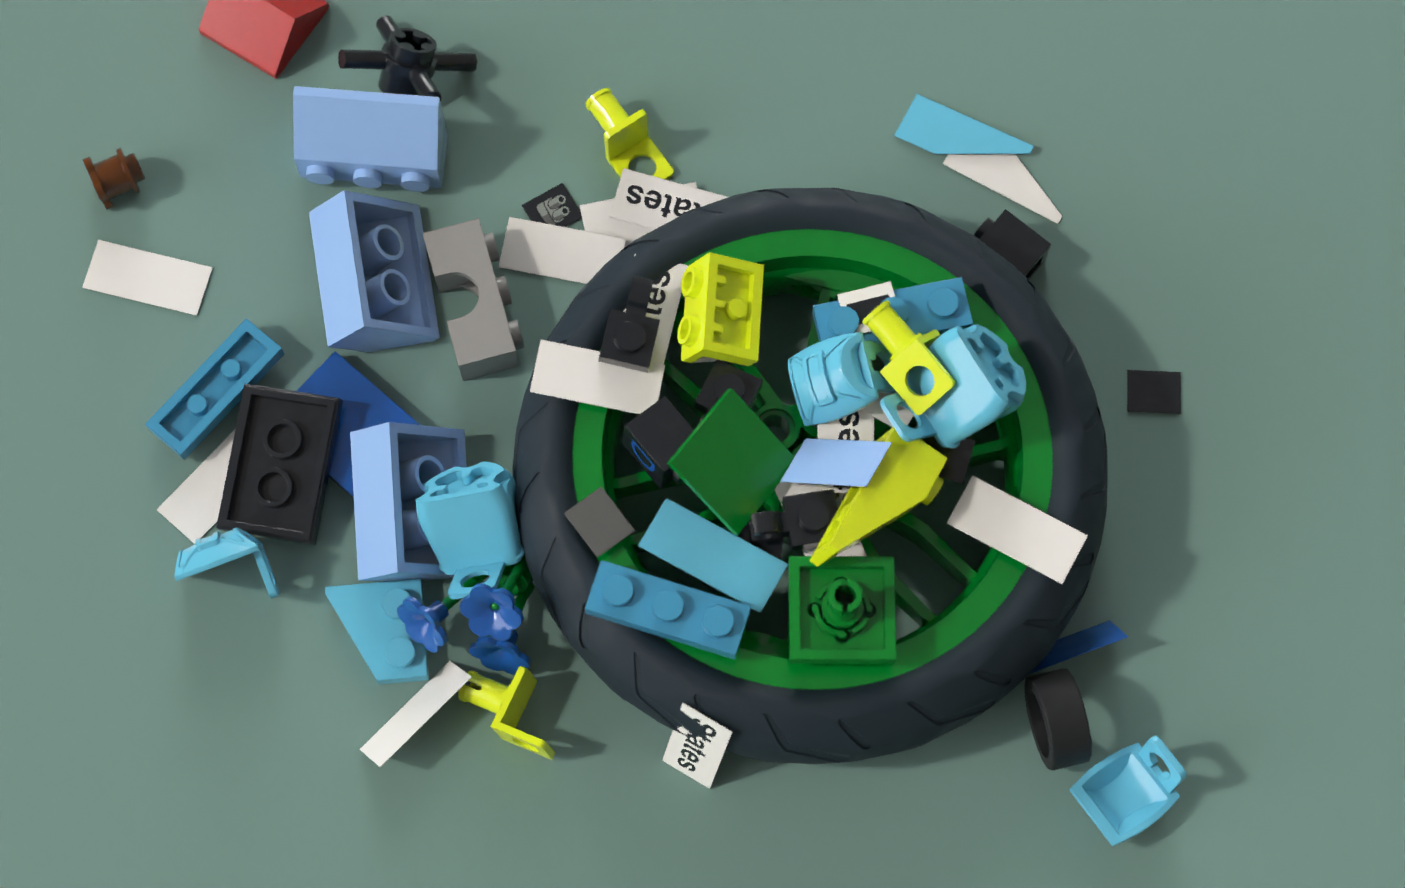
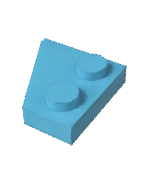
[325,578,429,685]

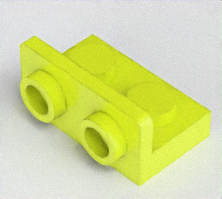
[677,252,764,366]

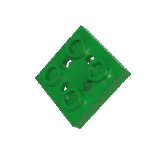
[788,556,896,664]

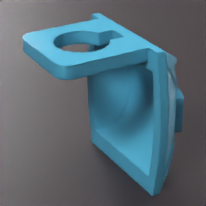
[788,332,897,426]
[174,528,280,599]
[1069,735,1187,847]

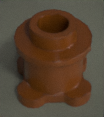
[83,148,145,210]

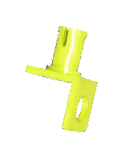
[585,87,673,180]
[862,300,955,415]
[458,666,555,760]

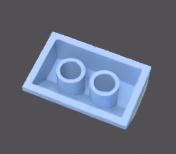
[293,86,448,192]
[309,190,440,352]
[350,422,467,582]

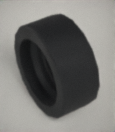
[1024,668,1092,770]

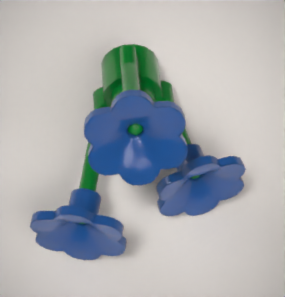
[397,555,535,675]

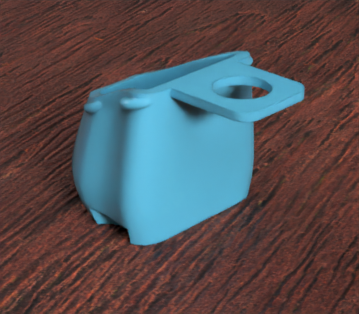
[880,324,1026,449]
[416,461,525,599]

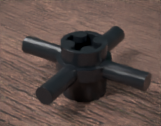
[338,15,477,101]

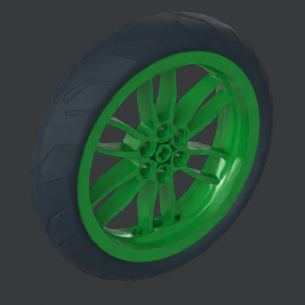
[512,188,1108,764]

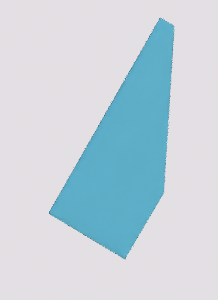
[894,94,1034,154]

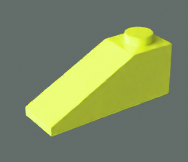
[809,427,948,567]

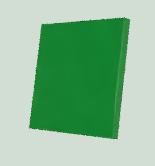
[667,388,794,535]

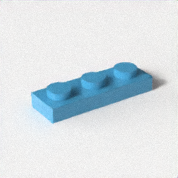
[812,277,973,342]
[145,318,284,460]
[585,560,751,660]

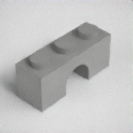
[423,218,524,381]

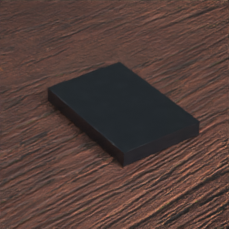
[216,384,343,546]

